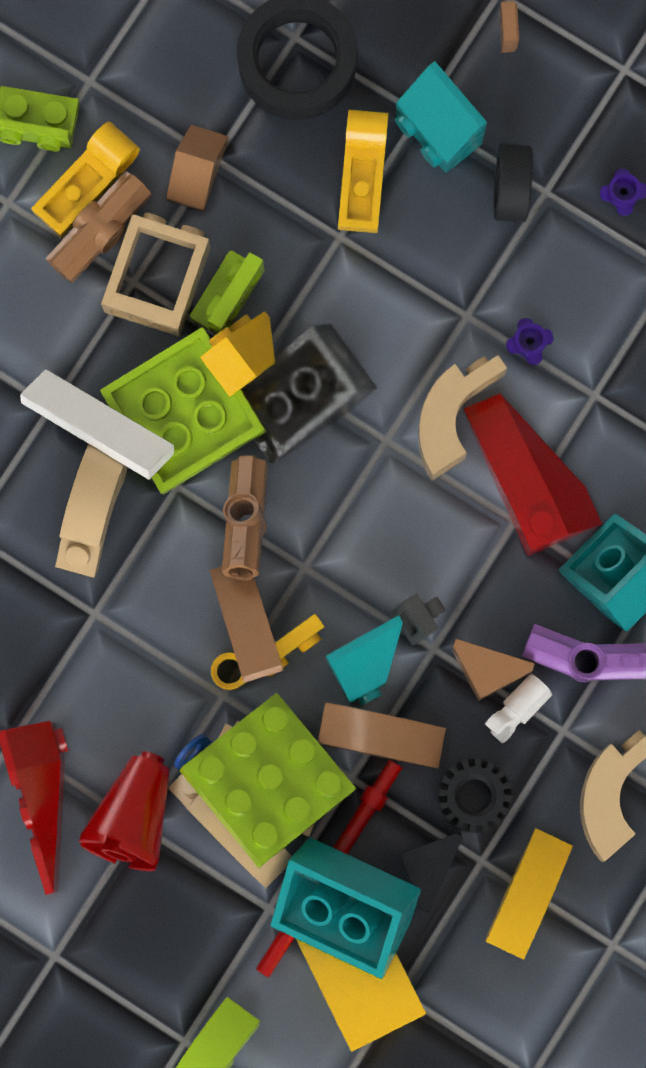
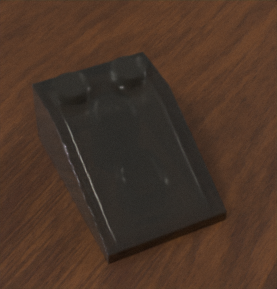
[242,324,377,464]

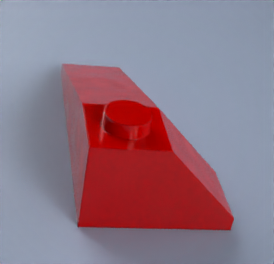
[463,393,602,557]
[0,721,69,895]

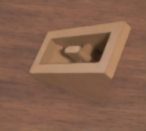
[166,125,229,212]
[452,639,535,701]

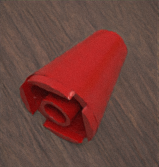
[79,751,170,872]

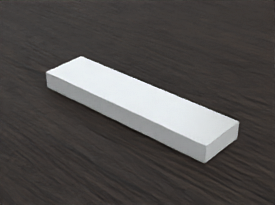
[20,369,174,480]

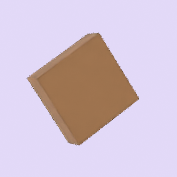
[499,1,519,53]

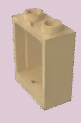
[101,213,211,337]

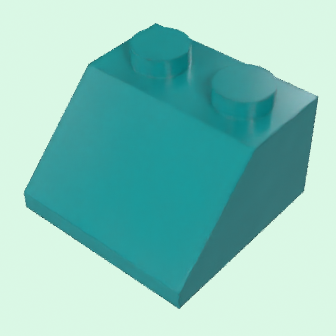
[395,61,487,173]
[558,513,646,632]

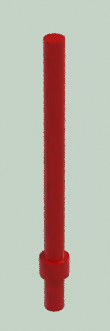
[256,759,403,978]

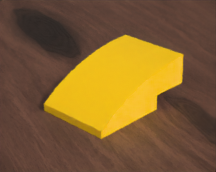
[296,939,426,1052]

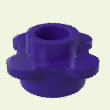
[599,168,646,216]
[506,318,554,365]

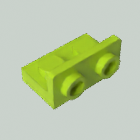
[0,86,80,152]
[190,251,265,334]

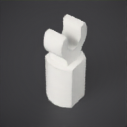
[485,674,552,744]

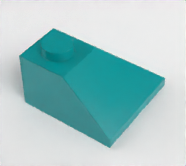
[326,615,403,707]

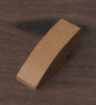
[209,566,284,683]
[318,702,446,769]

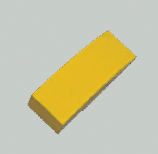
[484,828,573,960]

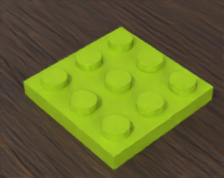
[100,327,267,495]
[179,693,356,868]

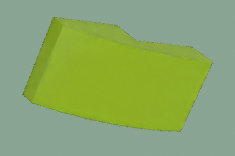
[176,997,260,1068]

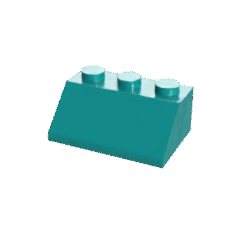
[270,837,421,979]

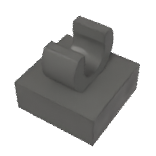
[391,593,446,646]

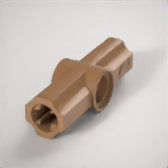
[45,171,152,284]
[222,455,268,581]

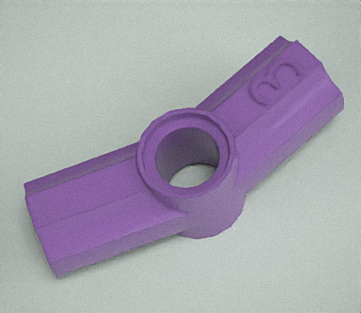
[522,624,646,683]

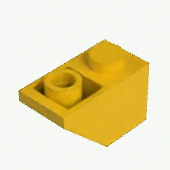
[200,311,275,397]

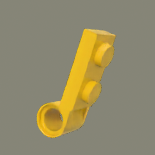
[338,110,389,233]
[31,121,140,238]
[211,614,325,691]

